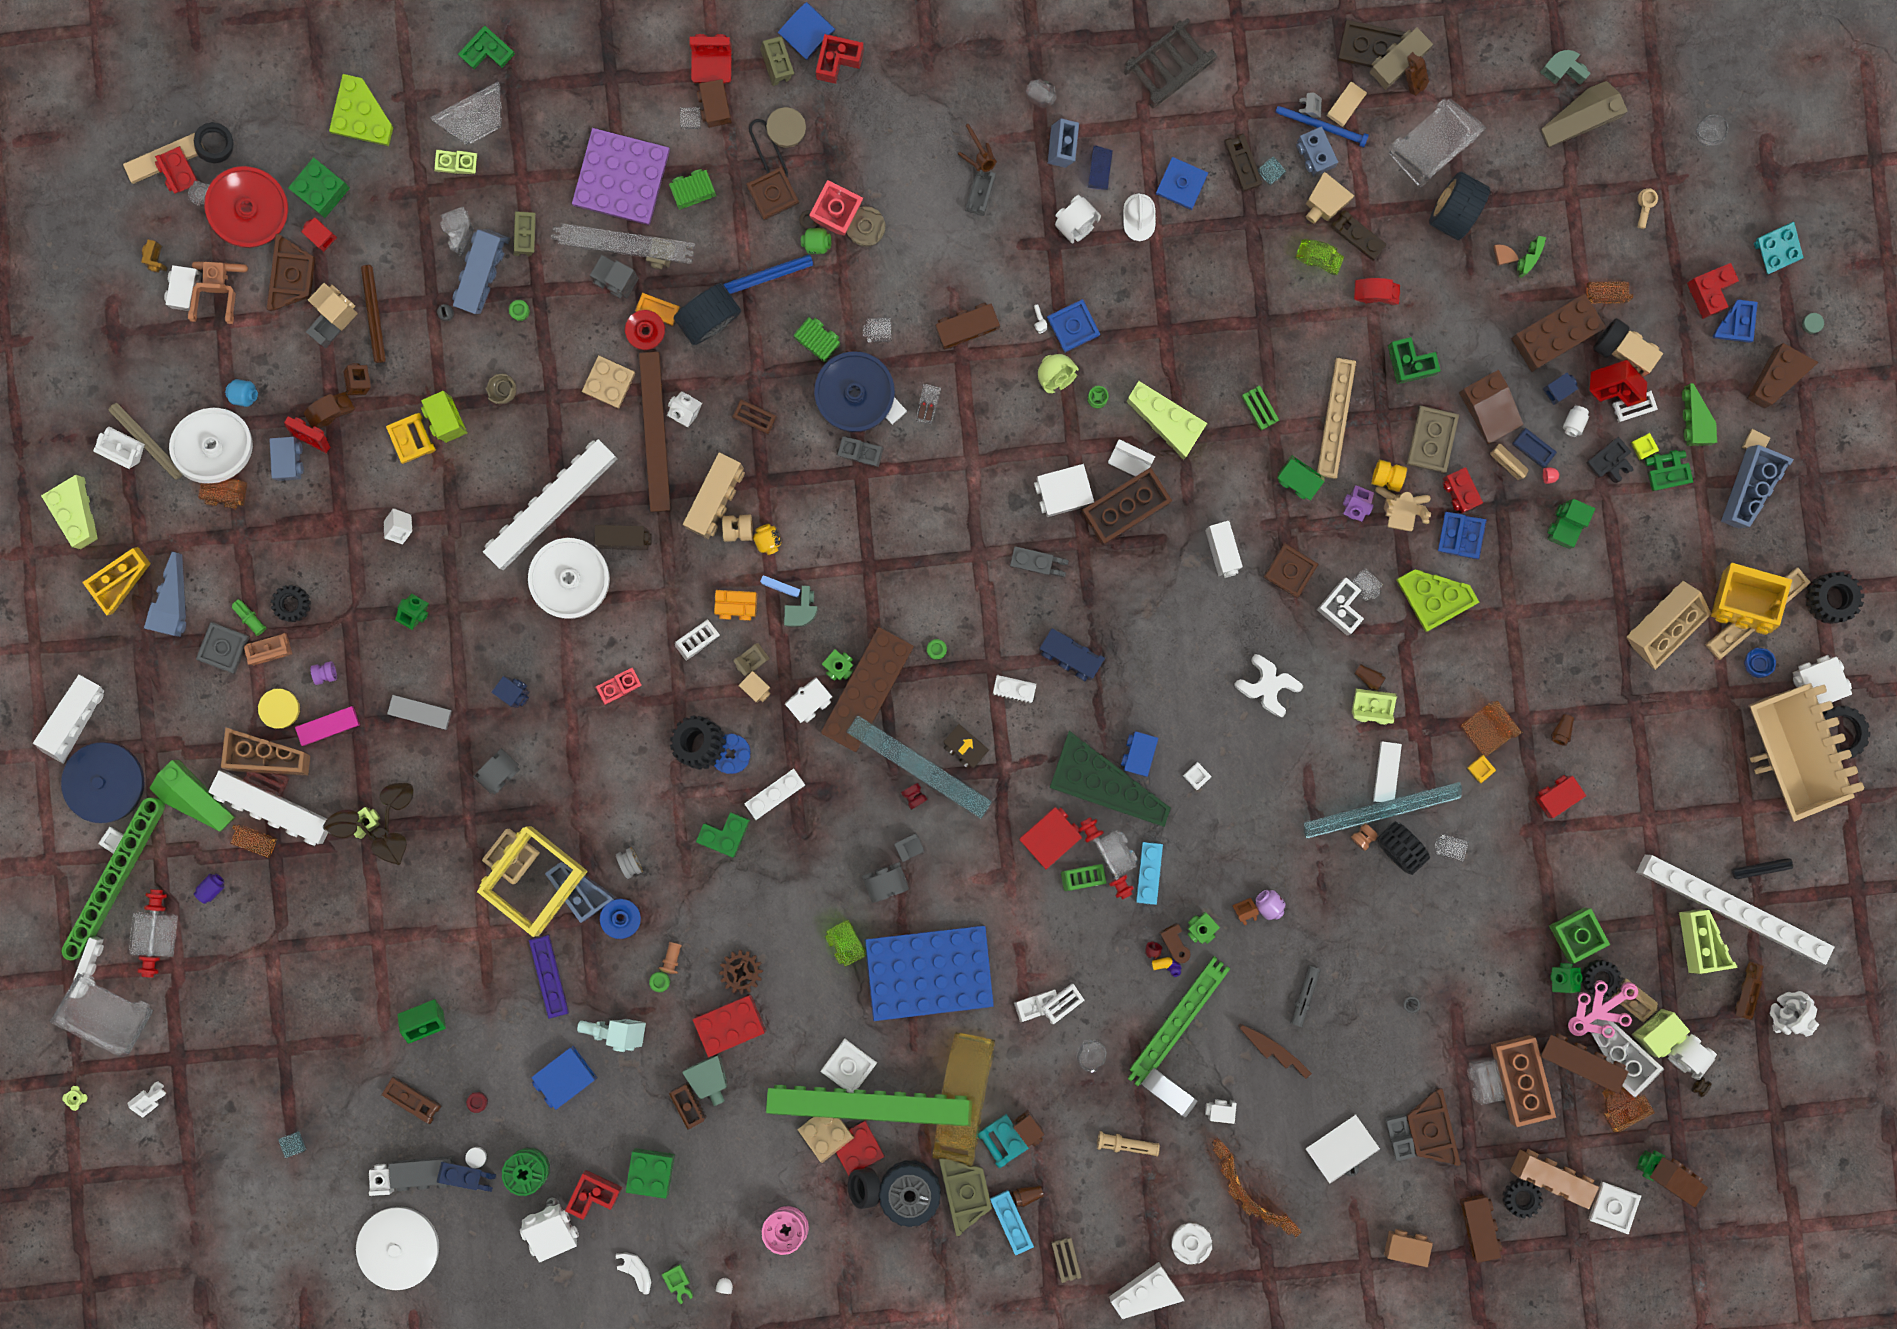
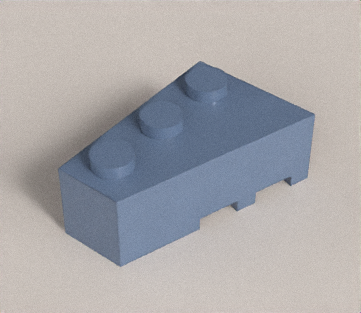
[545,861,616,923]

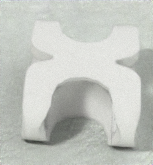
[1234,654,1303,718]

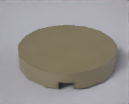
[766,107,806,148]
[847,206,886,247]

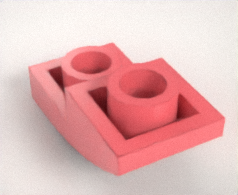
[595,668,642,705]

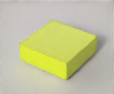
[1631,433,1659,460]

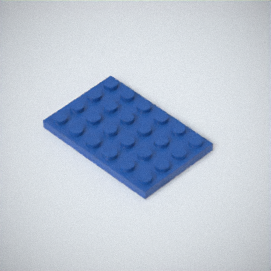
[865,926,994,1021]

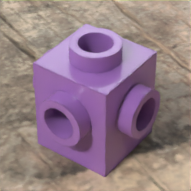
[1342,485,1374,522]

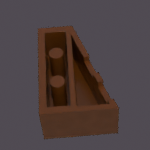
[1747,343,1819,408]

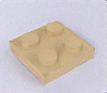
[582,355,636,409]
[797,1117,854,1163]

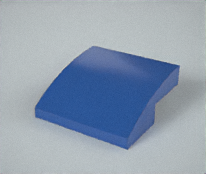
[778,2,836,60]
[1438,512,1487,559]

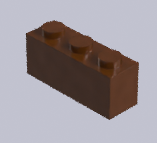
[935,303,1000,350]
[1650,1157,1708,1208]
[1460,1194,1502,1263]

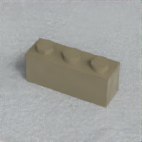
[1370,27,1433,90]

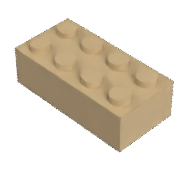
[683,453,745,539]

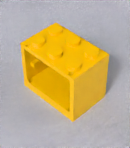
[1710,563,1792,635]

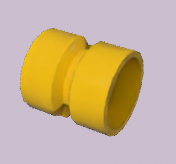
[1371,459,1407,492]

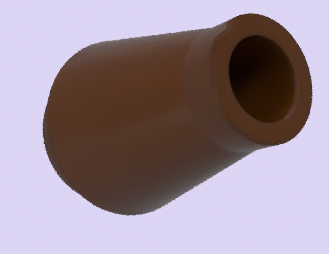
[1355,664,1386,691]
[1551,714,1574,746]
[1012,1185,1044,1208]

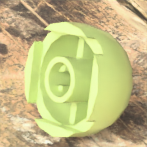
[1038,354,1079,393]

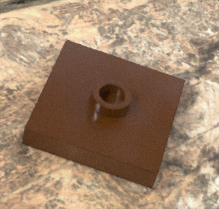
[746,166,799,220]
[1263,543,1319,598]

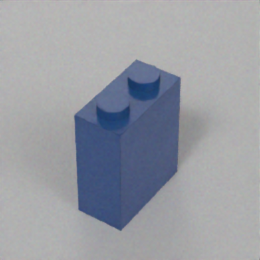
[531,1045,598,1110]

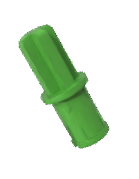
[232,599,267,636]

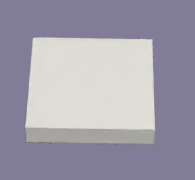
[820,1038,877,1093]
[1588,1181,1641,1234]

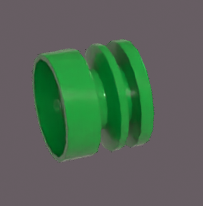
[502,1148,550,1196]

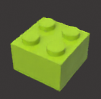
[421,391,467,443]

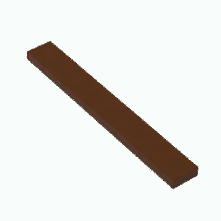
[639,352,671,512]

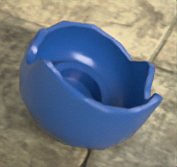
[1744,647,1776,678]

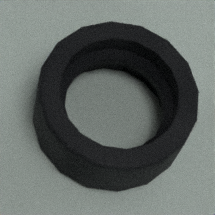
[194,122,233,163]
[1593,318,1629,358]
[848,1168,881,1209]

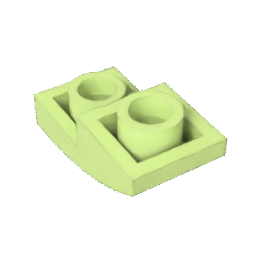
[434,150,477,174]

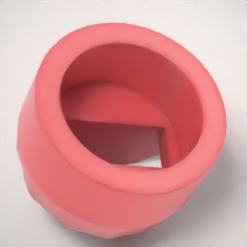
[1543,467,1559,484]

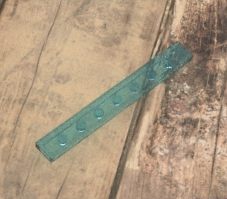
[847,715,992,818]
[1304,782,1462,838]

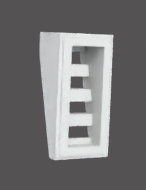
[675,619,720,661]

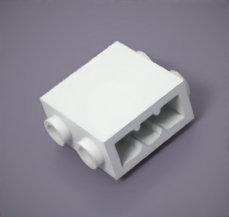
[1793,655,1852,704]
[520,1204,579,1262]

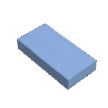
[760,575,802,598]

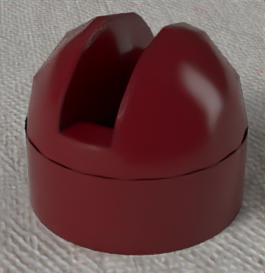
[1145,942,1162,959]

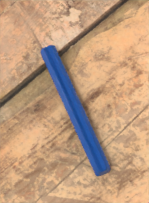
[723,255,813,294]

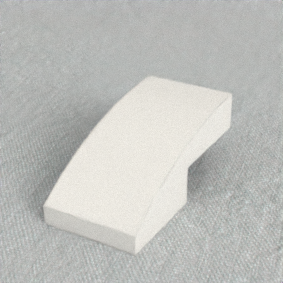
[1014,990,1061,1022]

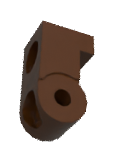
[1159,923,1191,963]

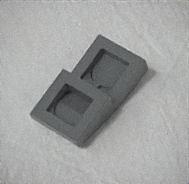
[837,436,884,467]
[1385,1113,1416,1161]

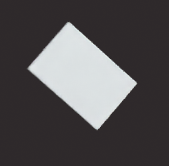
[1306,1115,1380,1184]

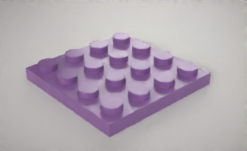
[572,128,670,226]

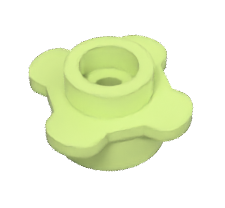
[62,1086,88,1111]

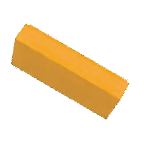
[635,293,680,326]

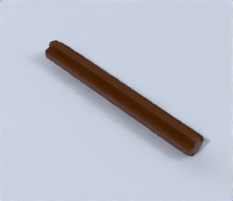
[361,265,386,363]

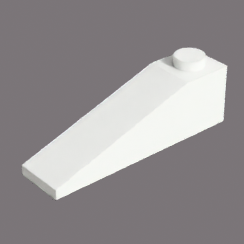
[1590,1019,1664,1097]

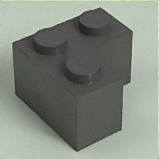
[590,255,639,299]

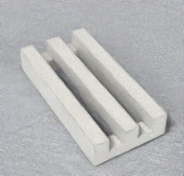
[1612,391,1658,423]
[1040,984,1084,1024]

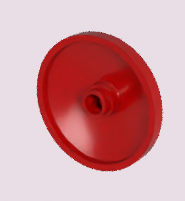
[205,166,288,248]

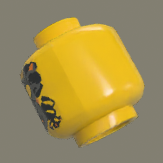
[753,524,782,555]

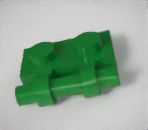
[1645,450,1693,492]

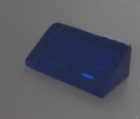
[1088,146,1113,190]

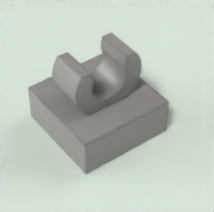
[1299,93,1322,118]

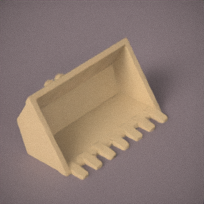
[1748,683,1864,822]

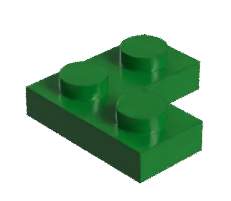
[458,26,515,69]

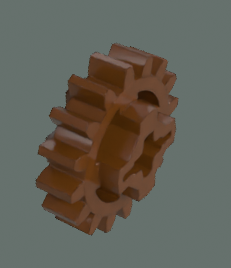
[719,949,763,994]

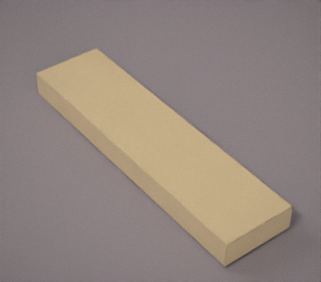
[123,133,205,184]

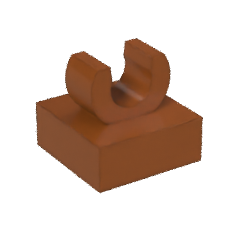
[1232,898,1259,925]

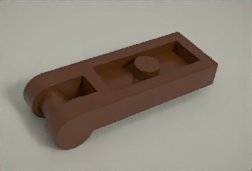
[381,1077,442,1124]

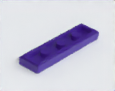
[529,935,569,1019]

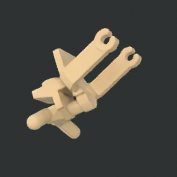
[1375,486,1431,531]

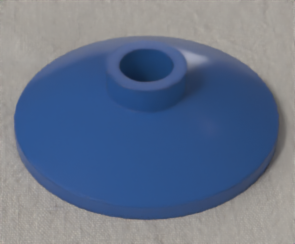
[600,899,641,939]

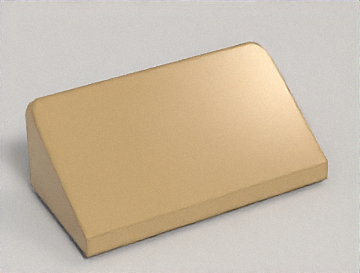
[1490,444,1528,480]
[1611,979,1658,1023]

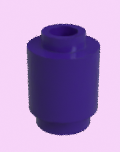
[194,874,225,904]

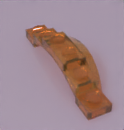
[1212,1137,1302,1237]

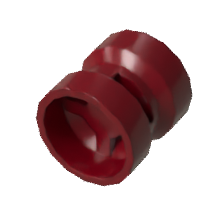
[901,783,928,809]

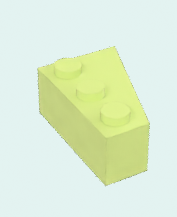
[41,475,98,549]
[1679,909,1738,974]

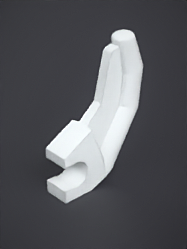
[616,1252,651,1294]

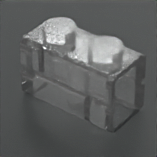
[1467,1058,1505,1105]

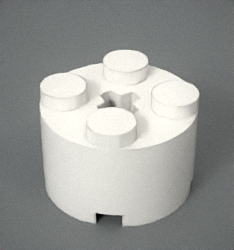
[1055,195,1101,243]
[1667,1034,1717,1080]

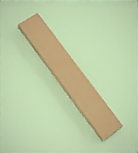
[1317,358,1356,479]
[1705,567,1811,660]

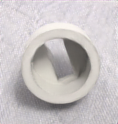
[716,1278,733,1294]

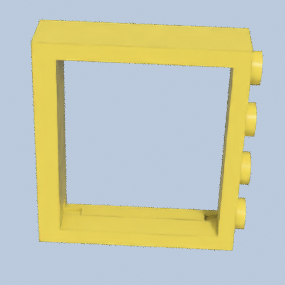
[477,826,588,937]

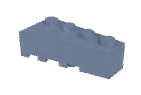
[452,229,511,314]
[1721,445,1794,529]

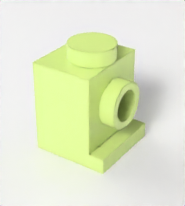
[354,807,380,839]

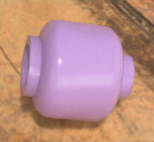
[1255,890,1286,920]

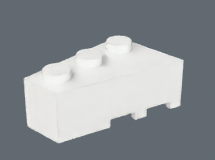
[1109,1262,1184,1319]

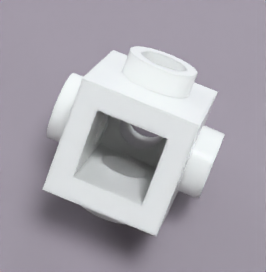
[667,391,702,427]

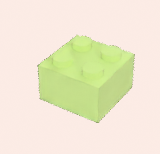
[1632,1009,1690,1058]

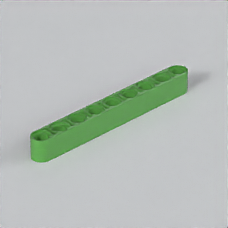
[62,798,165,960]

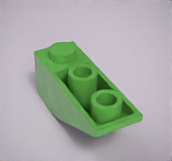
[1682,383,1717,446]

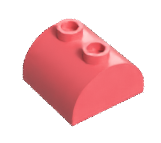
[809,180,863,235]

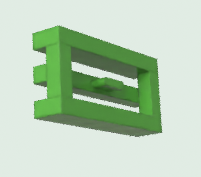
[1242,386,1279,430]

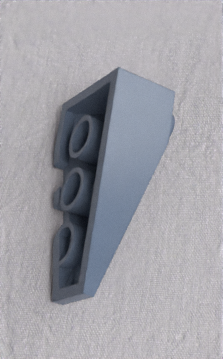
[144,552,186,637]

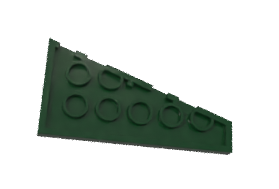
[1049,731,1171,827]

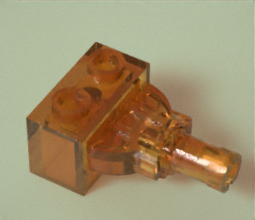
[1602,1086,1655,1132]

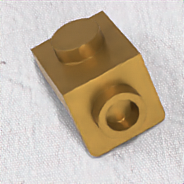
[141,239,167,273]

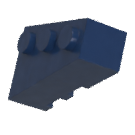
[1039,628,1105,681]

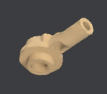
[1637,189,1658,229]

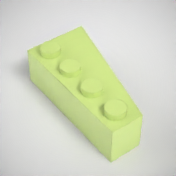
[1127,381,1207,460]

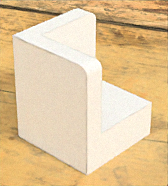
[384,509,412,544]

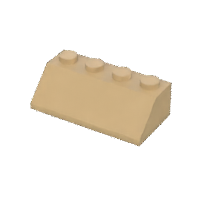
[1627,581,1711,670]

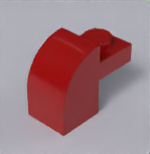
[1354,278,1400,305]

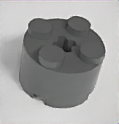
[473,748,520,795]
[862,862,909,903]

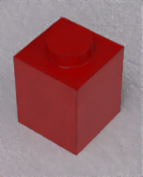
[301,217,337,252]

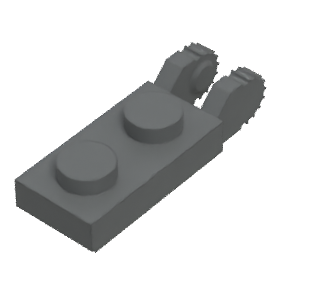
[1010,547,1069,577]

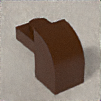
[304,392,355,428]

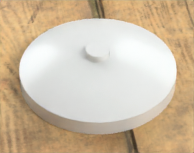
[169,408,253,484]
[528,538,610,619]
[356,1206,439,1290]

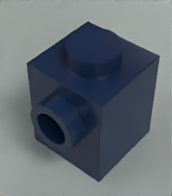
[1543,373,1578,405]

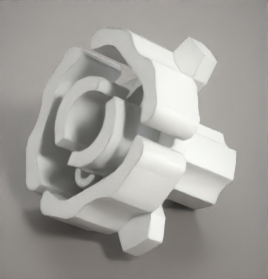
[1770,991,1819,1037]

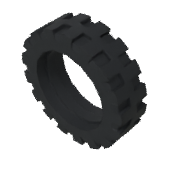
[1823,706,1871,759]

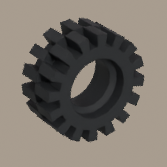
[271,585,311,622]
[1582,960,1622,998]
[1503,1179,1543,1218]

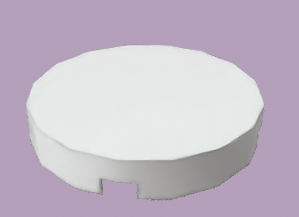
[1171,1223,1212,1264]

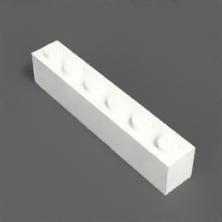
[209,770,328,846]

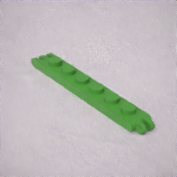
[1128,956,1230,1086]

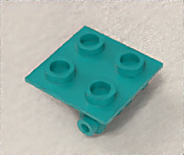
[1754,222,1803,274]

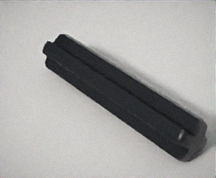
[1732,858,1793,879]

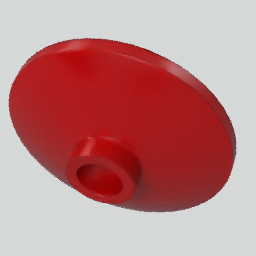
[625,310,665,350]

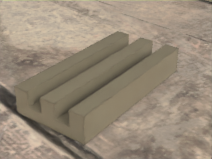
[1051,1237,1081,1283]

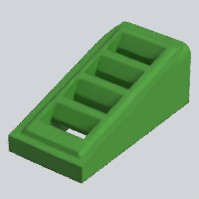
[1061,864,1107,891]

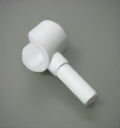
[1034,305,1047,334]

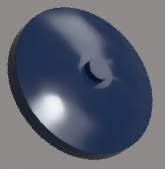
[814,352,895,432]
[61,742,145,823]

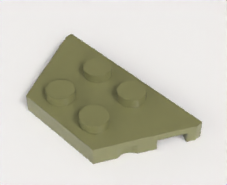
[939,1157,992,1236]

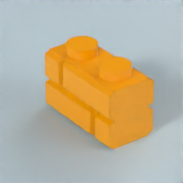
[714,590,757,621]

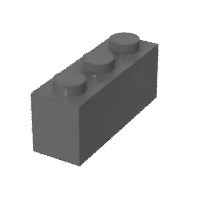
[389,1156,454,1191]

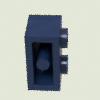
[491,676,530,708]

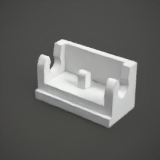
[93,427,145,469]

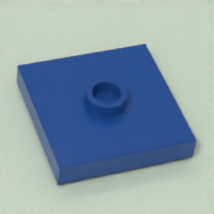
[1156,157,1208,210]
[1047,299,1101,353]

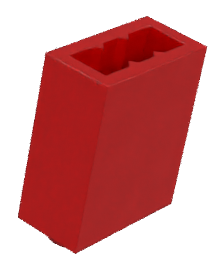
[1019,807,1082,869]

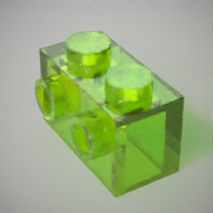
[825,919,866,967]

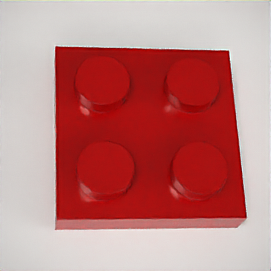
[284,416,330,454]
[836,1120,885,1176]

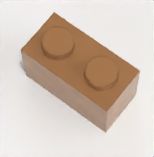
[1384,1229,1433,1267]

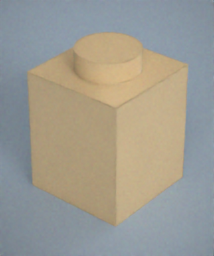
[739,671,771,703]

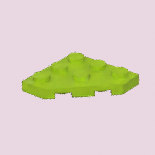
[329,74,393,146]
[1396,569,1480,632]

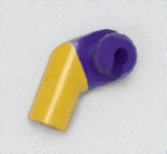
[1152,957,1181,977]

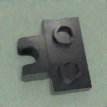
[1586,437,1633,483]

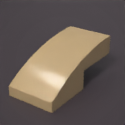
[1327,82,1367,127]

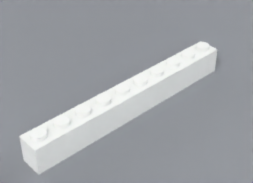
[1636,855,1834,965]

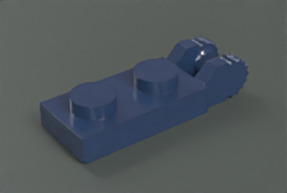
[436,1162,496,1192]

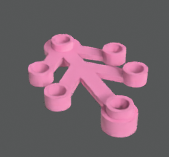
[1568,980,1638,1038]

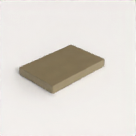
[1406,406,1459,473]

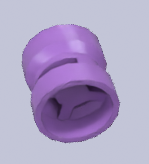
[311,661,337,685]

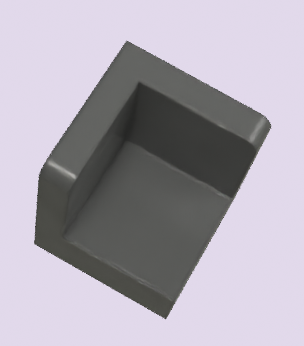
[306,314,341,348]
[894,833,924,862]

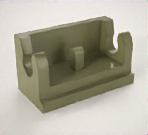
[760,36,794,86]
[513,211,535,256]

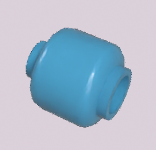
[225,379,258,407]

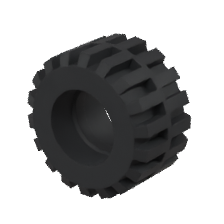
[1805,572,1864,624]
[670,715,726,770]
[1377,821,1430,875]

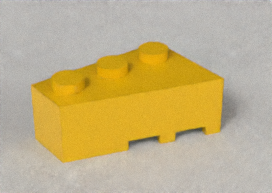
[82,547,151,616]

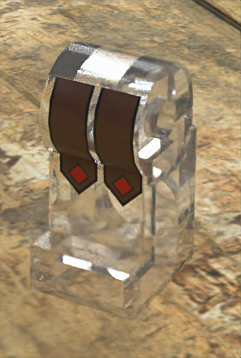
[916,384,941,425]

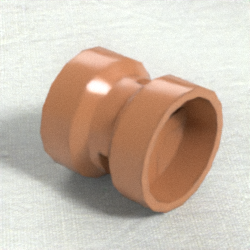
[1350,823,1378,851]

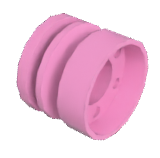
[761,1206,809,1255]

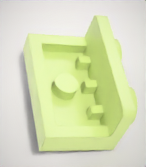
[1352,689,1397,725]

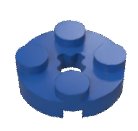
[714,734,751,774]

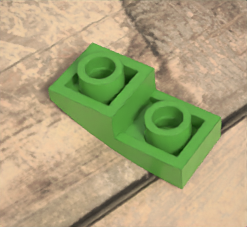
[1517,236,1546,278]

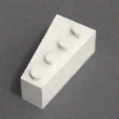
[33,675,104,764]

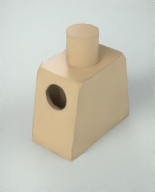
[1306,172,1354,224]

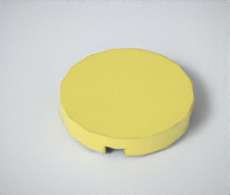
[258,689,300,729]

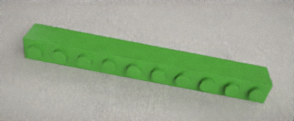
[766,1085,972,1127]

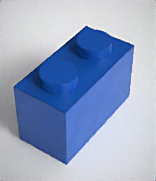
[1121,731,1158,777]

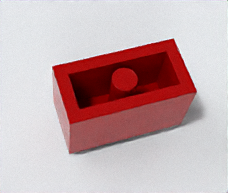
[1535,775,1586,818]

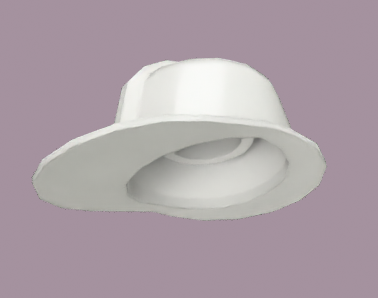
[1123,194,1155,241]

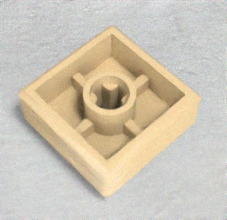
[482,829,540,884]

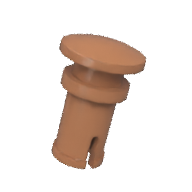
[658,942,682,974]

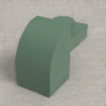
[1540,50,1590,85]
[784,586,818,627]

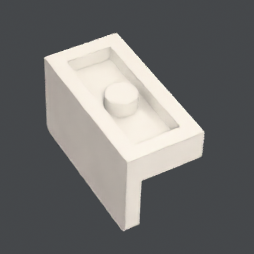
[1108,440,1155,477]

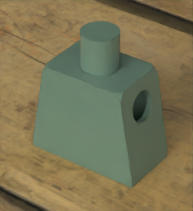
[682,1054,728,1106]

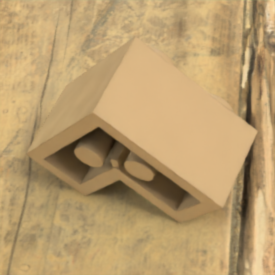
[308,283,358,331]
[1612,331,1663,377]

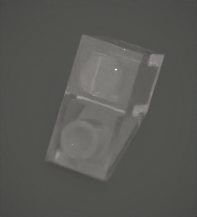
[440,207,474,256]

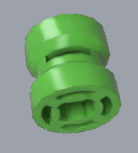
[1087,386,1109,409]

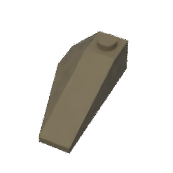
[1541,81,1628,148]

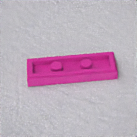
[295,706,360,746]

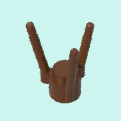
[958,123,997,172]

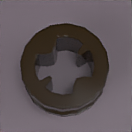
[1692,1077,1712,1098]

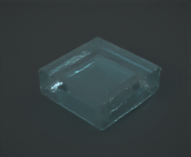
[1258,156,1286,185]
[278,1131,306,1158]

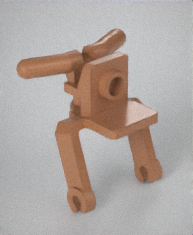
[188,261,248,324]

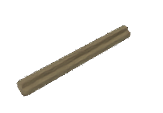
[108,403,182,480]

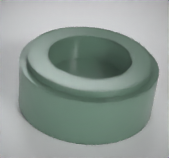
[1802,313,1824,334]

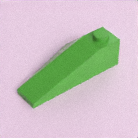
[150,760,235,832]

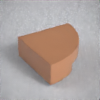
[1493,245,1519,266]

